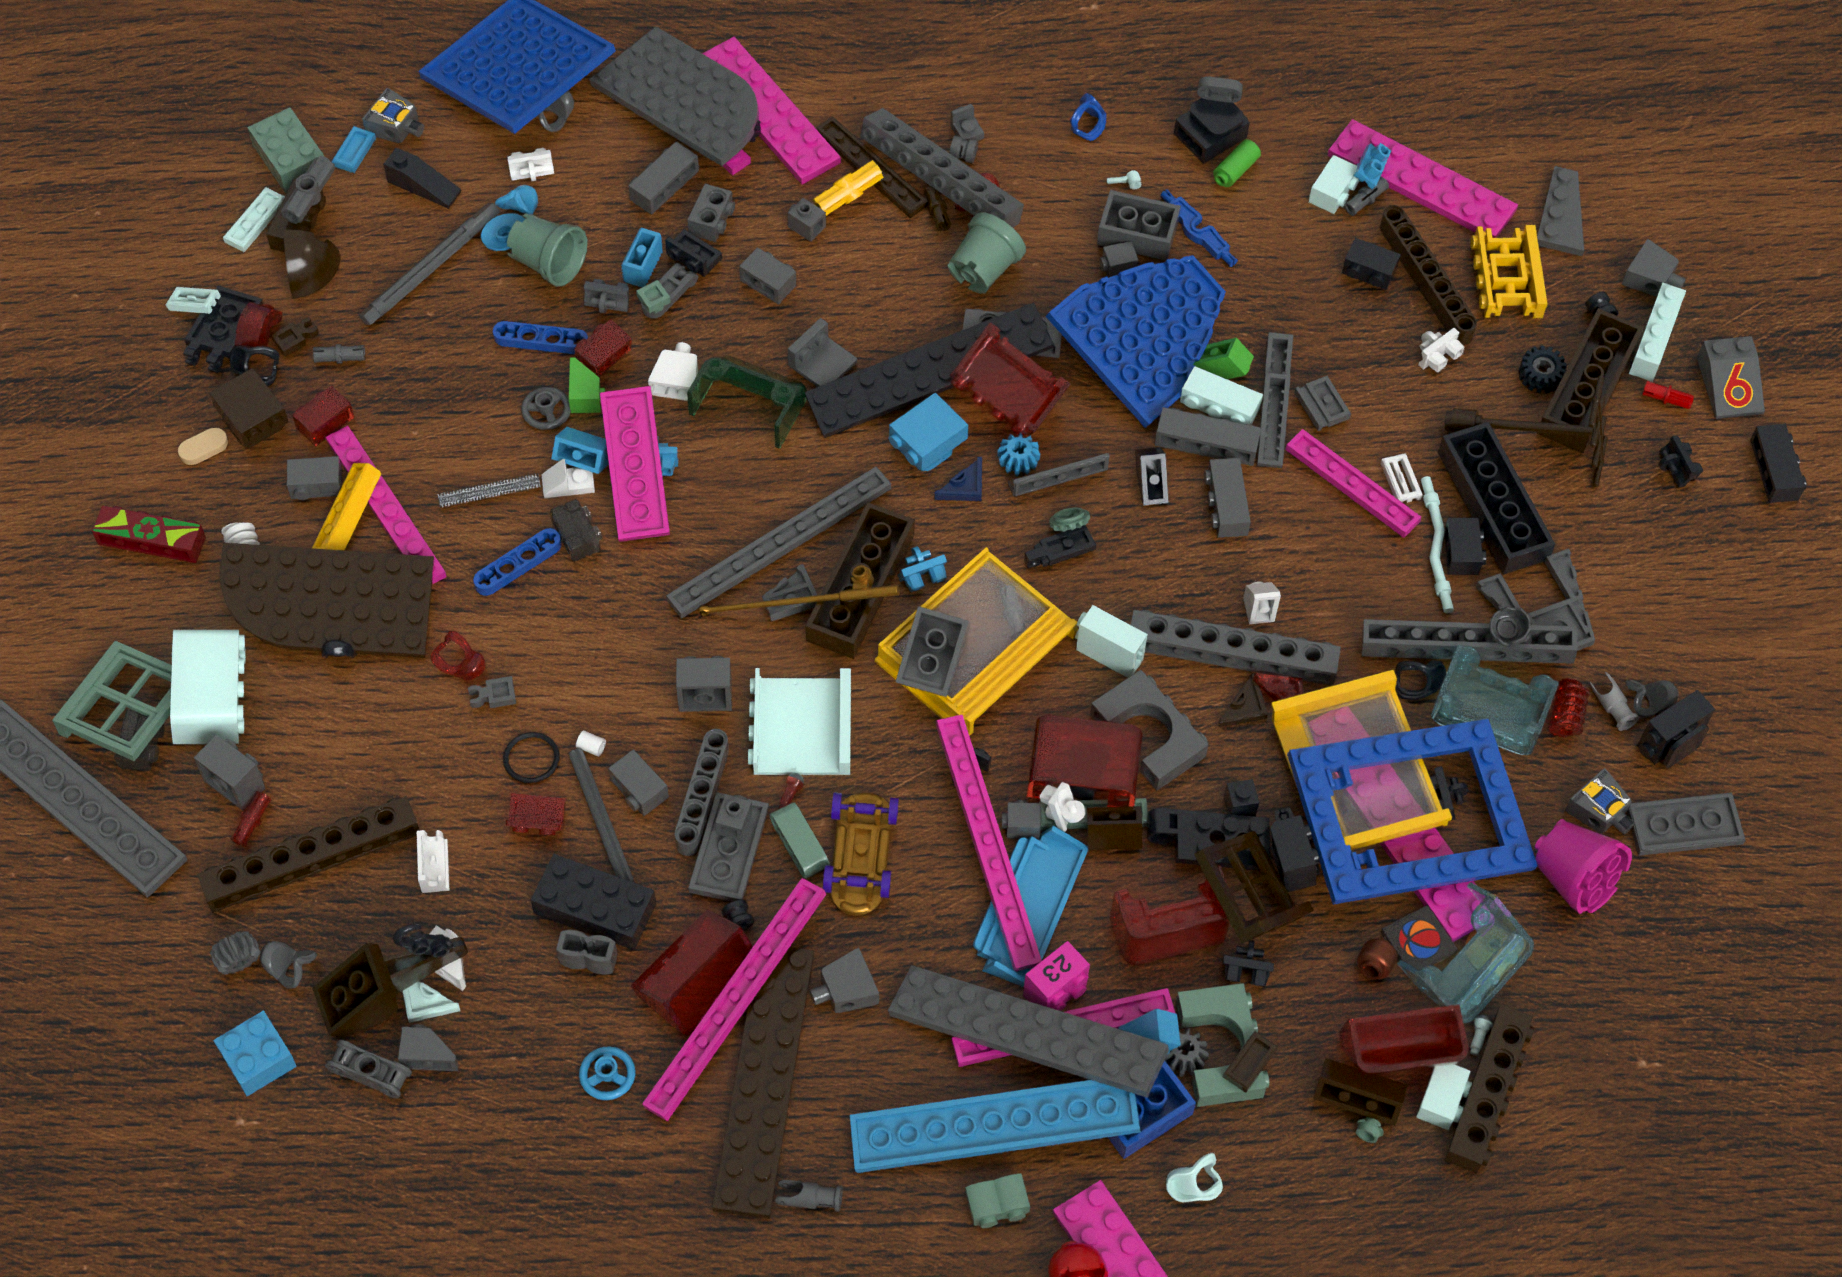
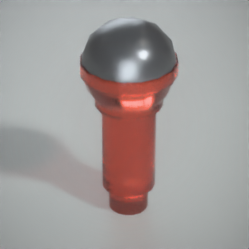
[778,773,804,809]

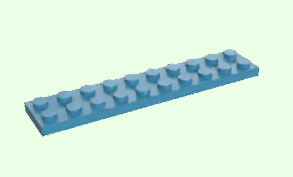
[850,1080,1141,1173]

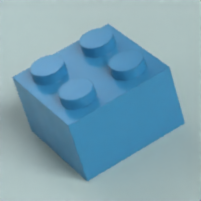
[213,1010,297,1096]

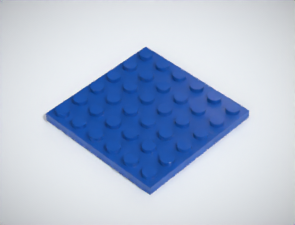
[418,0,616,134]

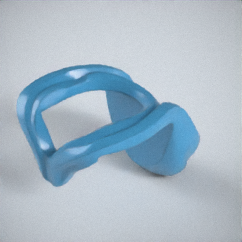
[495,185,538,214]

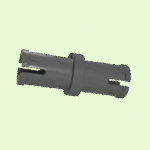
[1344,176,1389,216]
[313,344,365,364]

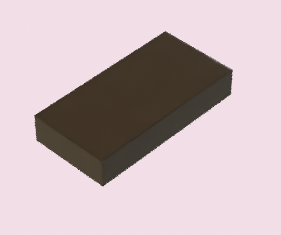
[1223,1031,1278,1093]

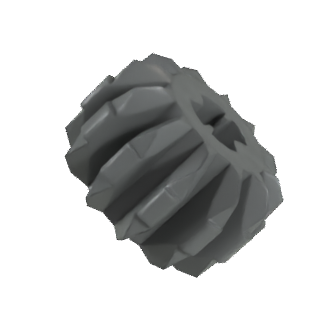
[210,931,261,974]
[1165,1028,1209,1077]

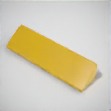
[312,463,381,550]

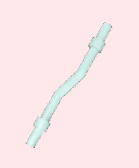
[1421,476,1454,614]

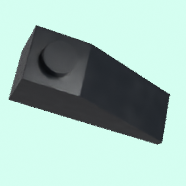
[383,147,461,209]

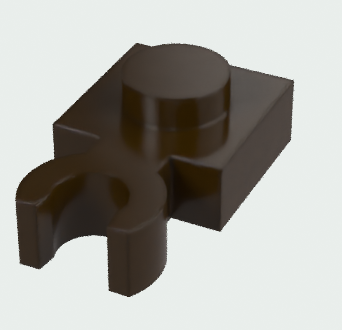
[271,317,319,357]

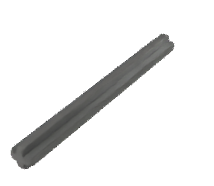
[569,748,634,882]

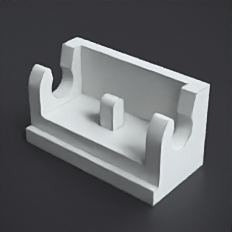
[417,830,450,893]

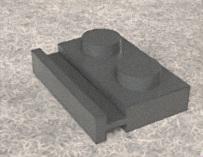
[1294,376,1351,431]

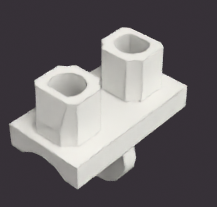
[507,148,554,181]
[1418,328,1464,372]
[1039,782,1085,832]

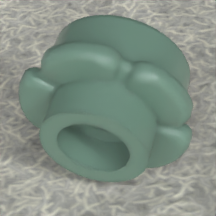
[1356,1117,1384,1143]

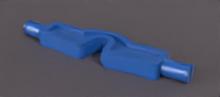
[1160,189,1238,267]

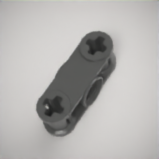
[325,1040,412,1099]

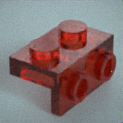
[506,793,566,836]

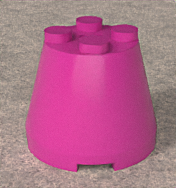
[1535,819,1632,914]

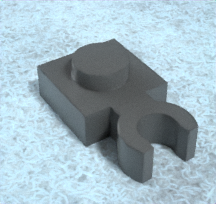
[468,676,517,708]

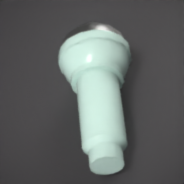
[1470,1014,1493,1056]

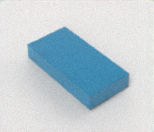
[332,126,376,173]

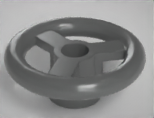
[521,387,571,430]

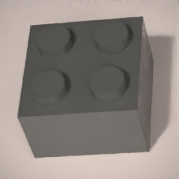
[676,656,732,712]
[194,735,266,811]

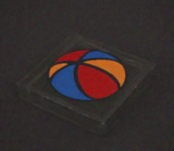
[1380,905,1458,977]

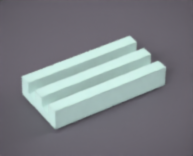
[166,287,221,314]

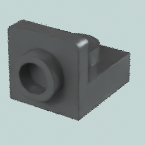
[950,104,984,141]

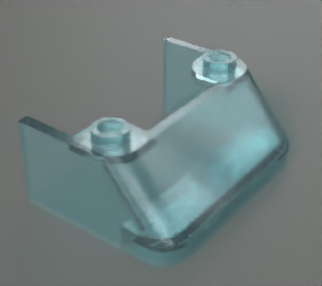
[1397,882,1534,1023]

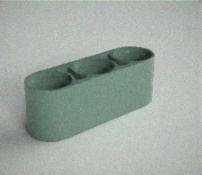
[769,802,830,879]

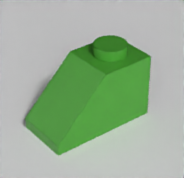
[1193,338,1254,379]
[569,358,606,413]

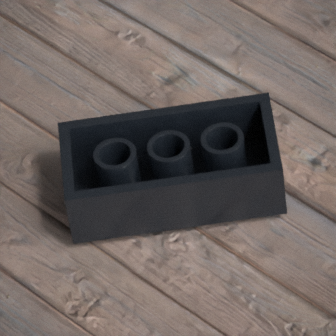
[531,853,656,951]

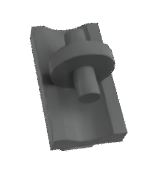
[584,279,629,314]

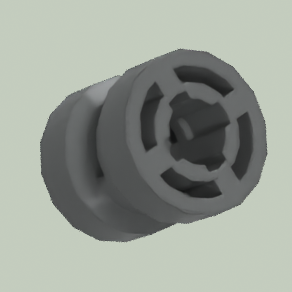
[950,135,978,164]

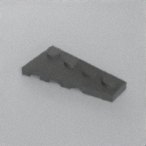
[1537,166,1584,256]

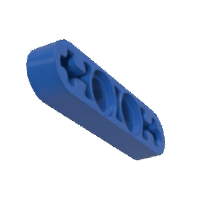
[493,321,589,355]
[473,528,561,596]

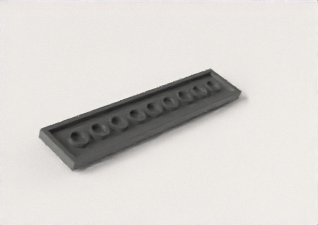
[0,700,187,898]
[888,965,1169,1098]

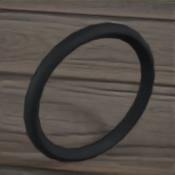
[503,732,560,783]

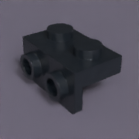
[665,229,722,277]

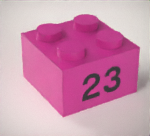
[1023,941,1090,1011]

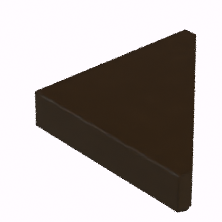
[1219,672,1268,727]

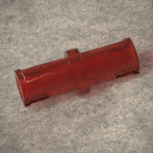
[230,792,272,847]

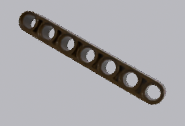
[1380,205,1477,345]

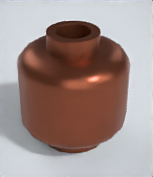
[1357,939,1397,980]

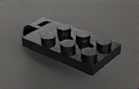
[1147,808,1271,871]

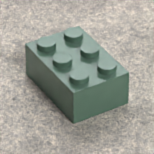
[247,107,324,193]

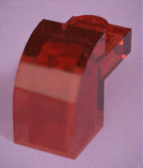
[235,302,283,347]

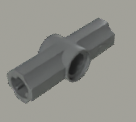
[281,155,335,224]

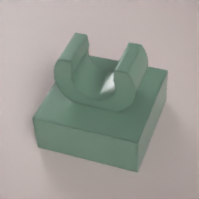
[636,280,671,314]

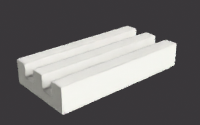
[1381,453,1423,503]

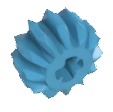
[997,433,1040,476]

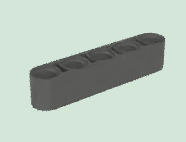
[675,729,729,856]

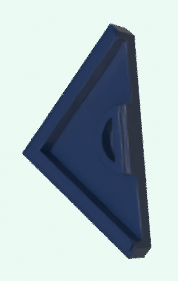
[934,457,982,501]

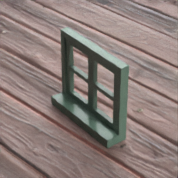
[53,641,172,761]

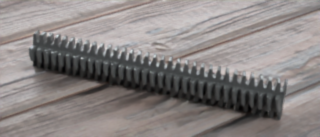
[437,473,541,508]

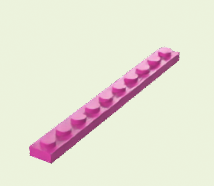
[936,715,1042,972]
[642,878,826,1121]

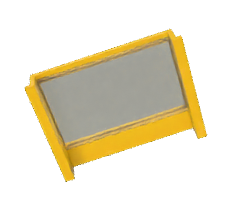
[875,547,1078,736]
[1271,670,1452,850]

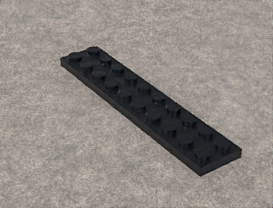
[804,302,1054,438]

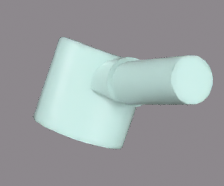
[1107,170,1142,189]

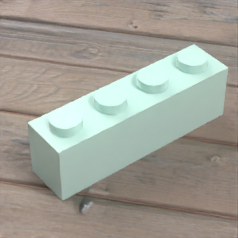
[1629,283,1686,382]

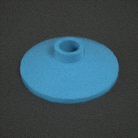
[481,213,525,251]

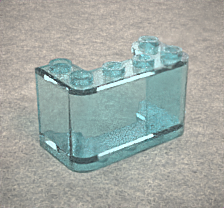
[1431,645,1559,755]

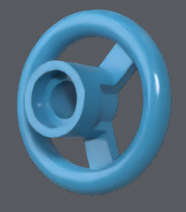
[579,1046,636,1100]

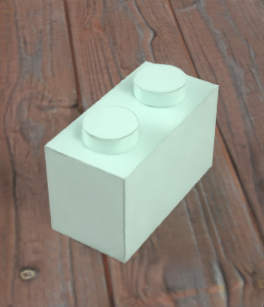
[1309,155,1359,214]
[1416,1058,1472,1130]

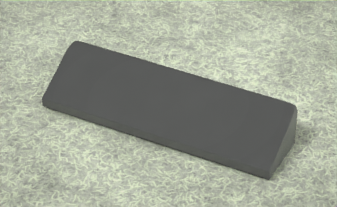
[1008,453,1110,497]

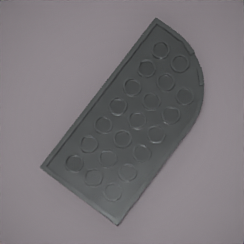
[590,26,759,166]

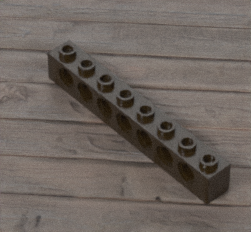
[197,796,420,913]

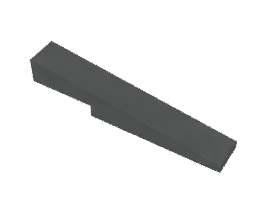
[1257,332,1293,468]

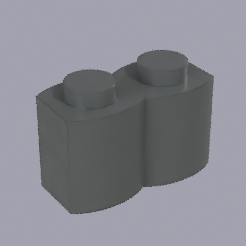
[556,930,618,974]

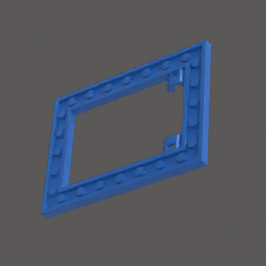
[1287,719,1538,905]

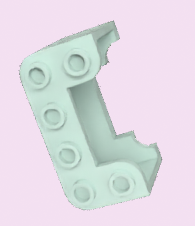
[170,630,246,744]

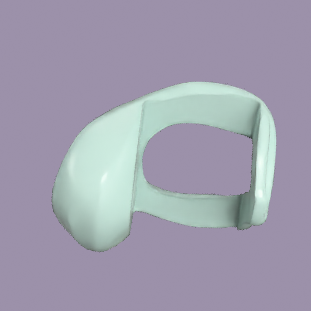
[1166,1153,1223,1202]

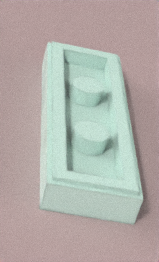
[223,187,285,252]

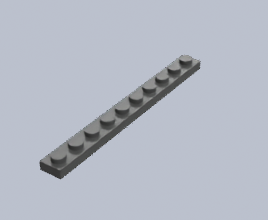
[666,467,891,619]

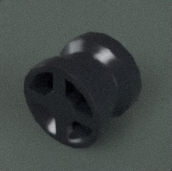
[721,900,755,933]

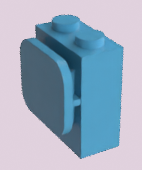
[889,392,968,471]

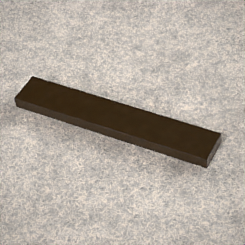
[816,116,928,218]

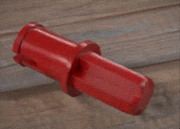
[1642,380,1694,409]

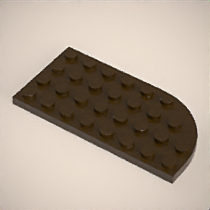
[220,542,434,658]

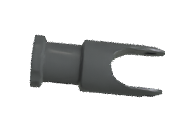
[775,1180,843,1211]

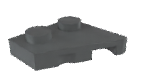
[762,564,817,621]

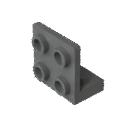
[788,318,857,387]

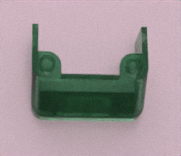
[687,356,807,449]

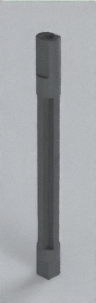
[359,203,500,325]

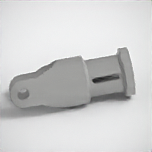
[1590,672,1639,731]

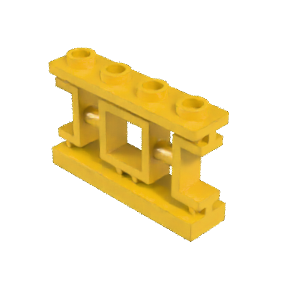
[1470,225,1547,318]

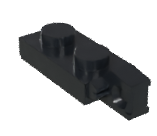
[1024,525,1096,568]

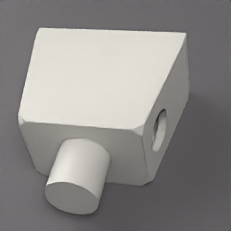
[648,342,698,402]

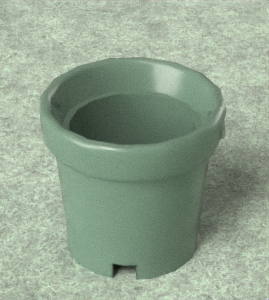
[948,212,1026,294]
[507,214,588,287]

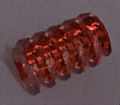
[1549,678,1590,737]

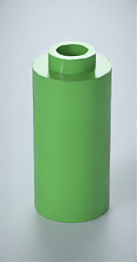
[1213,139,1261,187]

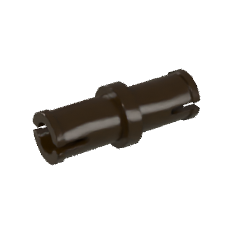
[924,186,951,231]

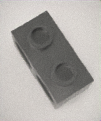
[687,184,735,242]

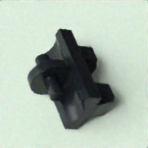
[1658,436,1703,487]
[1429,766,1469,821]
[1222,940,1274,987]

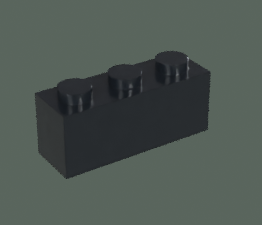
[1750,424,1806,503]

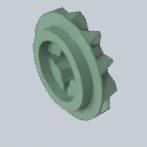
[1049,507,1090,532]

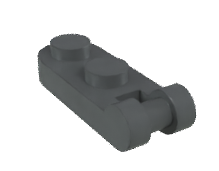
[641,263,698,318]

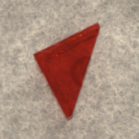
[1253,673,1306,718]

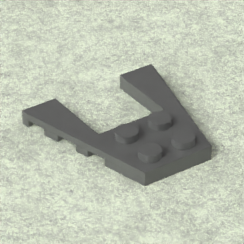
[1476,549,1595,650]

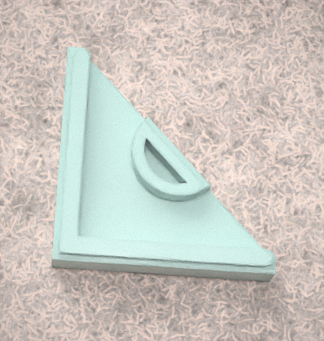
[403,982,460,1023]

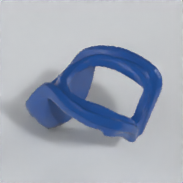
[1070,93,1106,141]

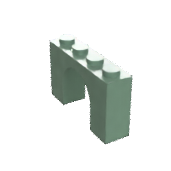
[1175,983,1269,1107]

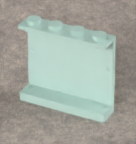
[748,668,851,775]

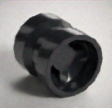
[1585,292,1619,316]

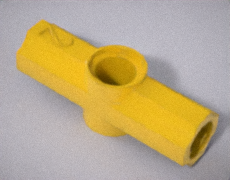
[812,160,884,215]

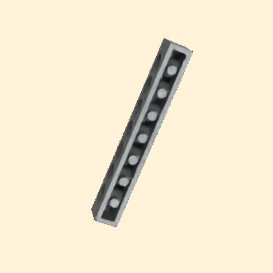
[860,108,1024,227]
[1131,610,1341,686]
[1362,619,1578,664]

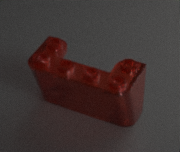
[1027,714,1143,807]

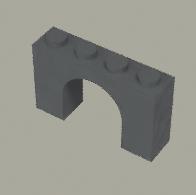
[1090,670,1209,791]

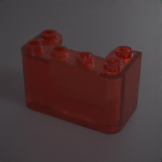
[949,322,1070,436]
[1110,865,1230,965]

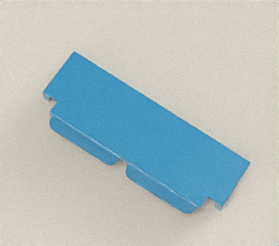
[973,826,1088,987]

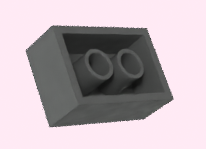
[1097,190,1181,261]

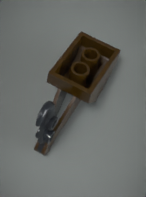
[312,924,468,1037]

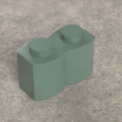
[965,1174,1030,1228]

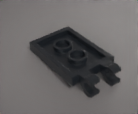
[183,286,264,373]

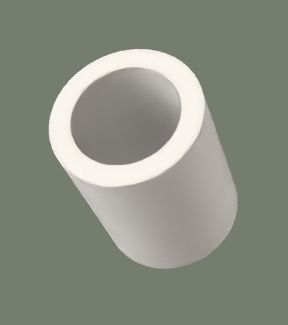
[576,730,606,757]

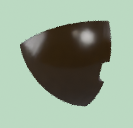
[284,230,341,299]

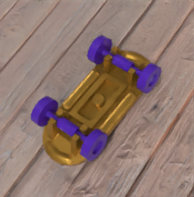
[823,792,899,916]

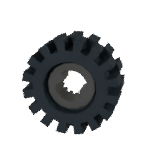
[1518,346,1567,394]

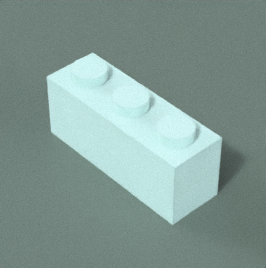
[1180,366,1263,425]

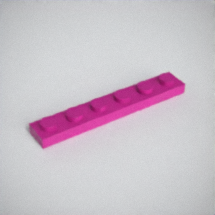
[1286,429,1421,538]

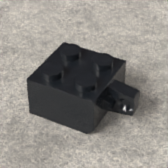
[1270,807,1320,892]

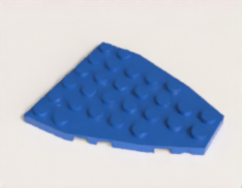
[1045,255,1226,428]

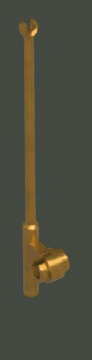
[699,565,900,616]

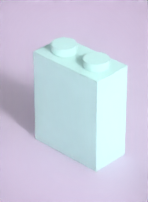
[1075,605,1148,678]

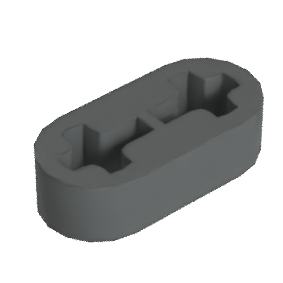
[1197,76,1243,103]

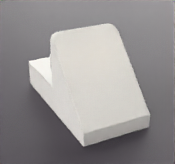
[542,459,595,498]

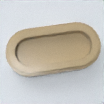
[178,428,228,465]

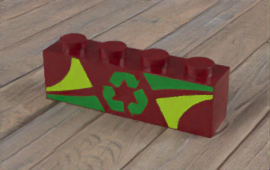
[92,505,206,563]

